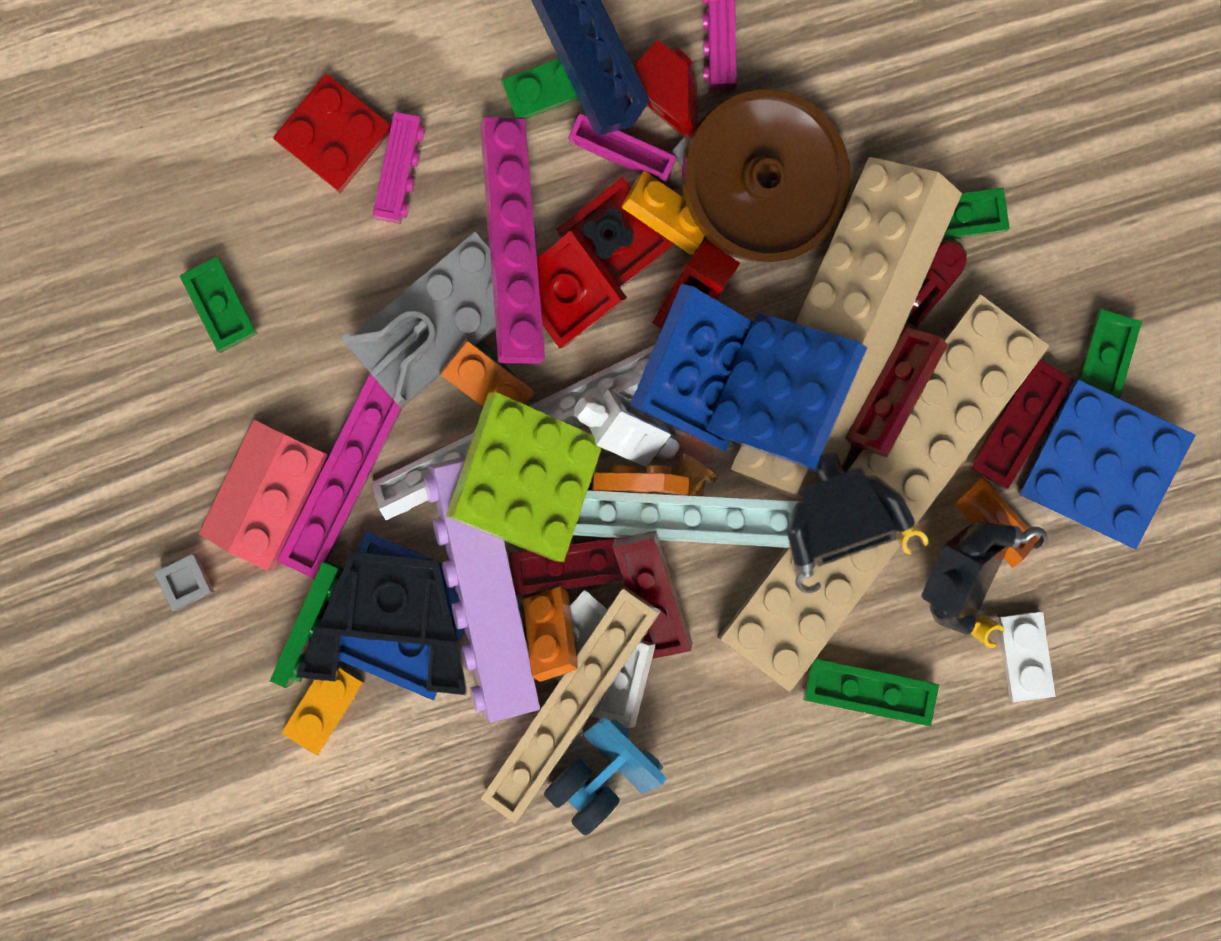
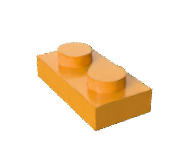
[622,171,705,255]
[281,666,365,756]

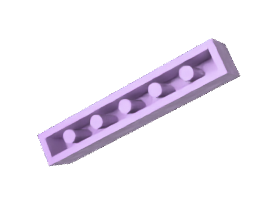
[424,456,540,723]

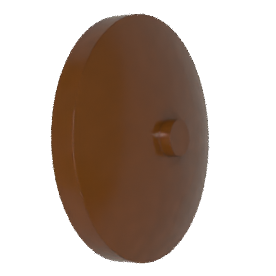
[682,89,850,263]

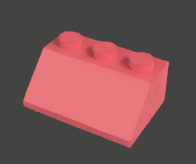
[199,419,329,571]

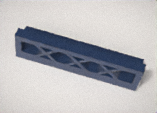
[531,0,650,136]

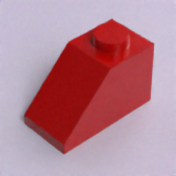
[634,40,698,140]
[652,240,740,329]

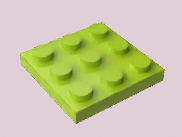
[445,392,602,562]

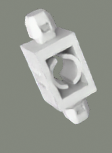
[574,389,679,467]

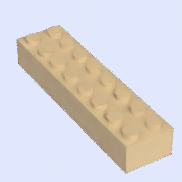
[731,157,962,500]

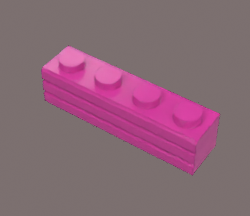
[702,0,737,90]
[372,112,426,224]
[568,113,677,185]

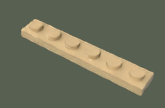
[481,587,661,824]

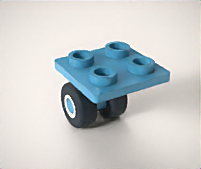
[544,717,667,835]

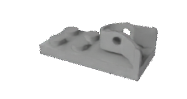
[341,232,496,409]

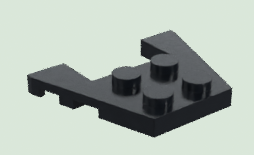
[296,552,467,695]

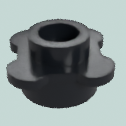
[583,208,634,259]

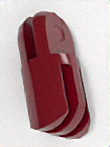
[908,239,967,328]

